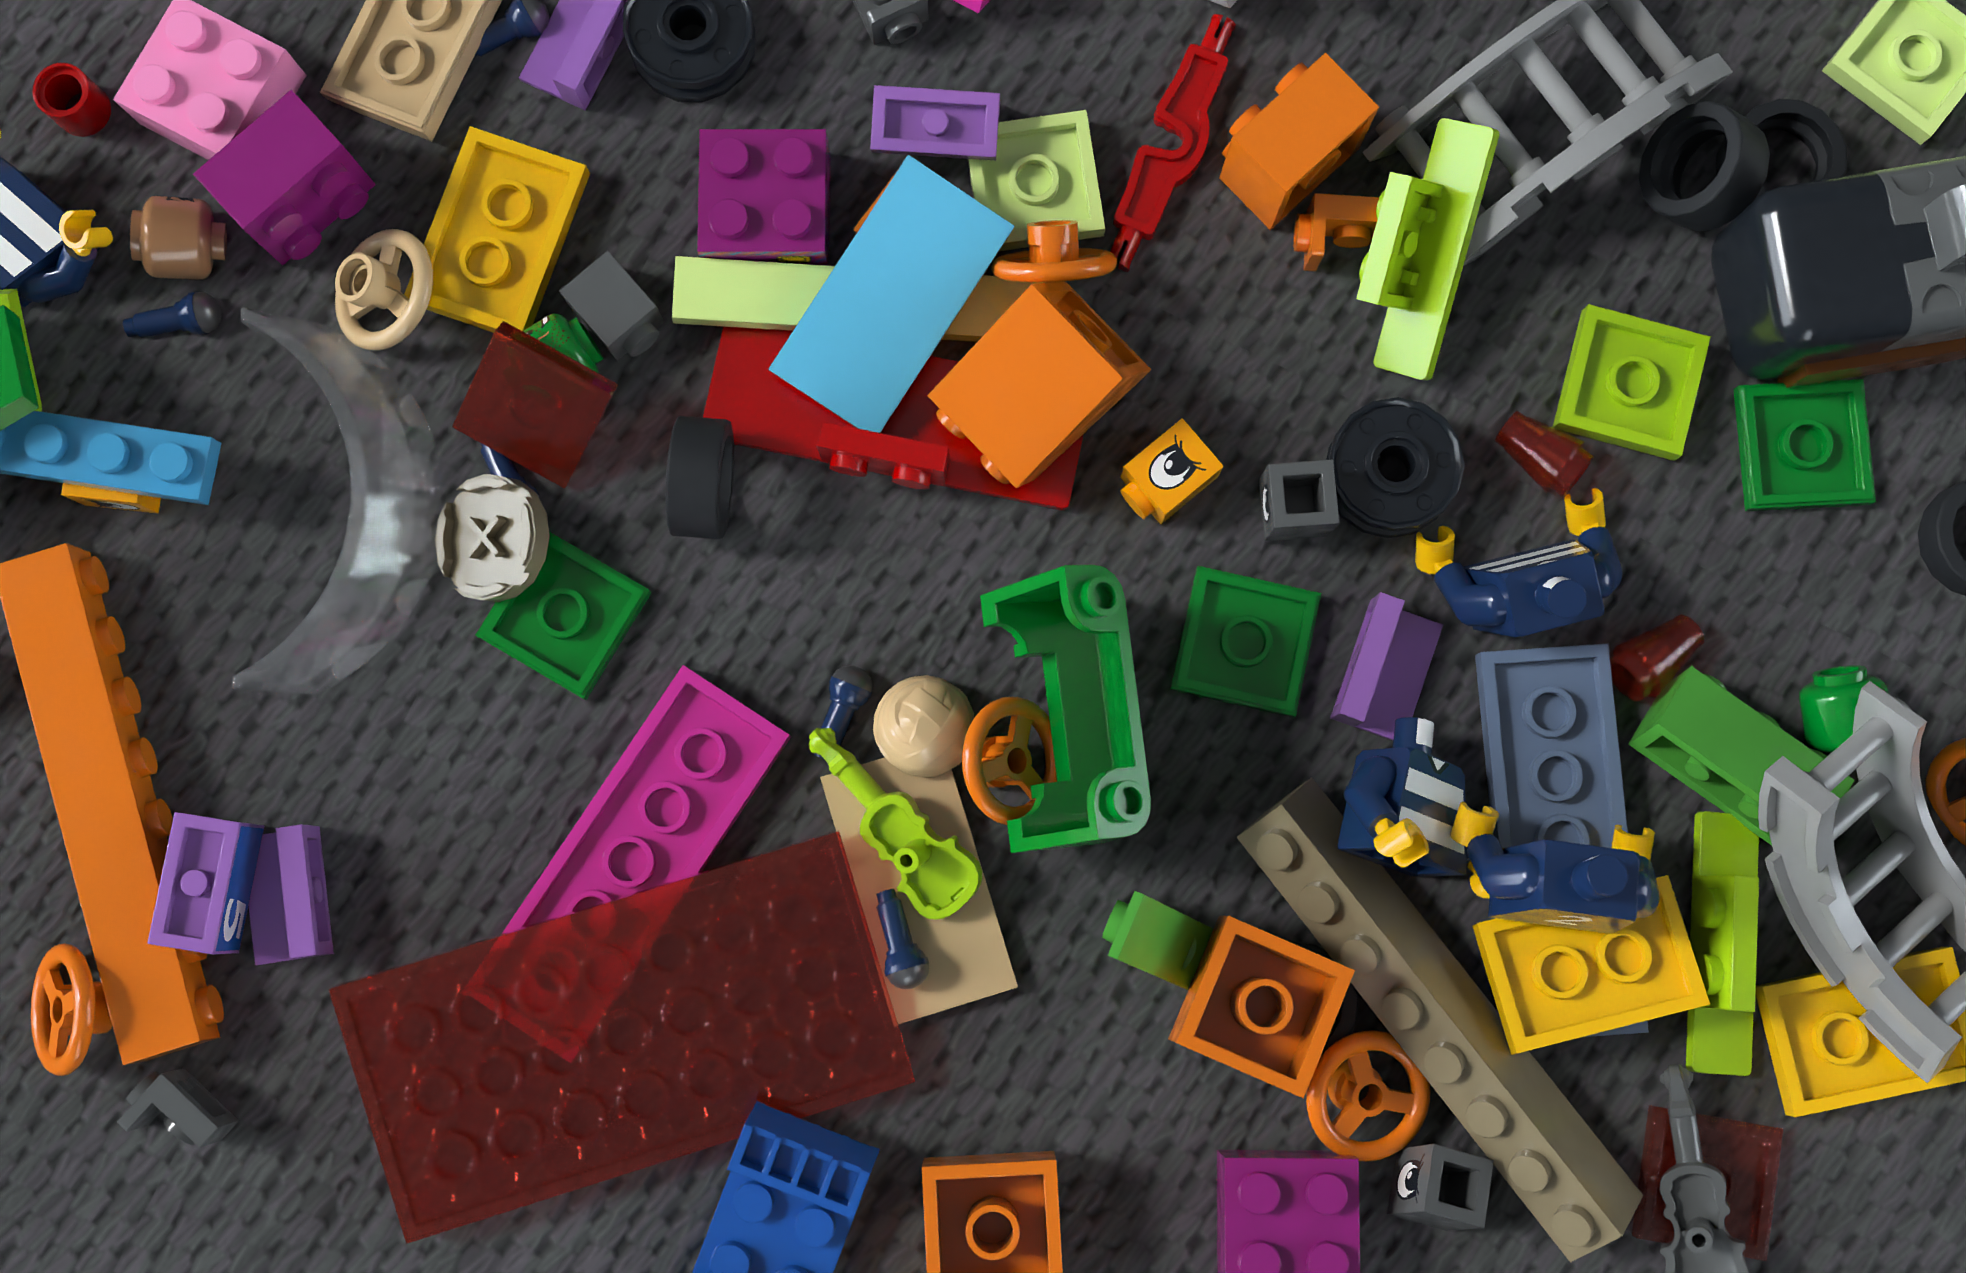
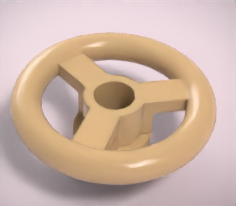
[335,229,433,351]

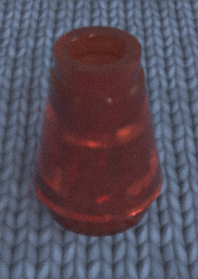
[1495,411,1595,497]
[1610,614,1704,701]

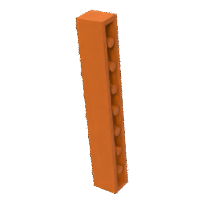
[0,543,224,1065]

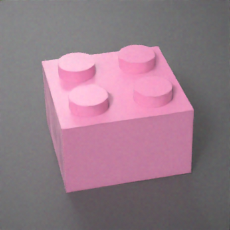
[113,0,307,160]

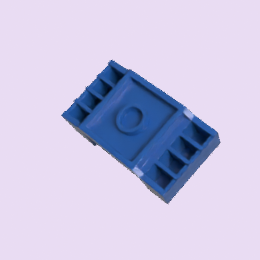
[692,1101,880,1273]

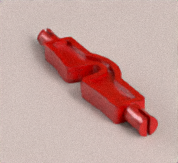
[1110,14,1236,272]

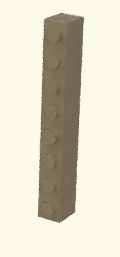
[1237,777,1643,1262]

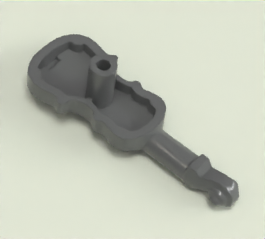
[1659,1064,1749,1273]

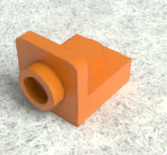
[1293,193,1379,271]

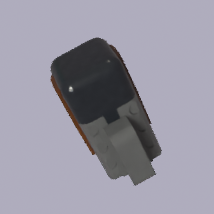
[1711,156,1966,388]

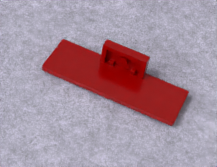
[703,326,1084,510]

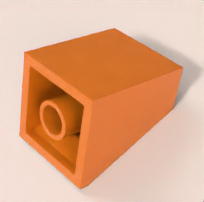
[927,281,1152,488]

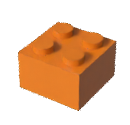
[1219,52,1379,230]
[1168,916,1355,1099]
[922,1151,1063,1273]

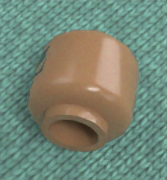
[130,196,227,280]

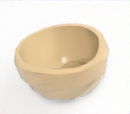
[873,675,974,777]

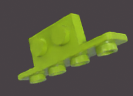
[1356,118,1499,381]
[1686,811,1759,1076]

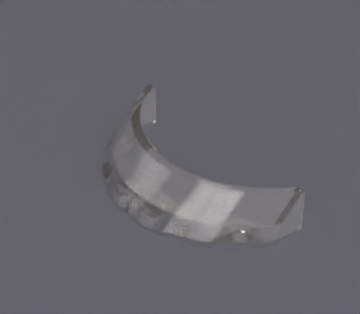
[232,308,445,695]

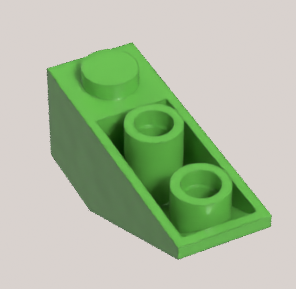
[1102,891,1213,990]

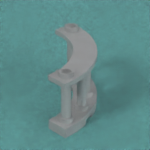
[1362,0,1733,266]
[1758,681,1966,1083]

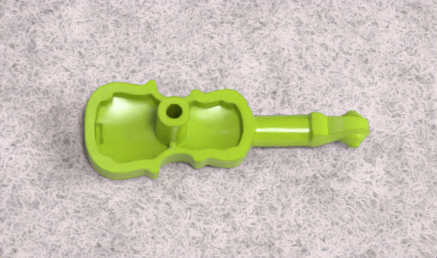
[809,728,982,920]

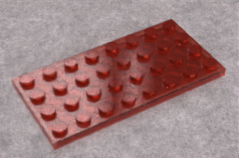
[328,830,915,1244]

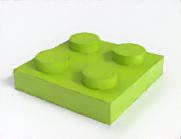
[1552,304,1711,461]

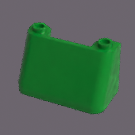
[980,565,1151,853]

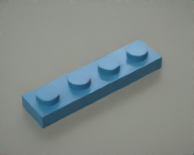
[0,411,222,505]

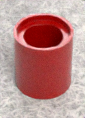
[32,63,111,137]

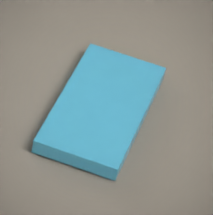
[769,155,1015,433]

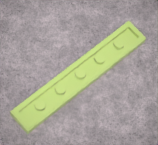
[672,256,1045,342]

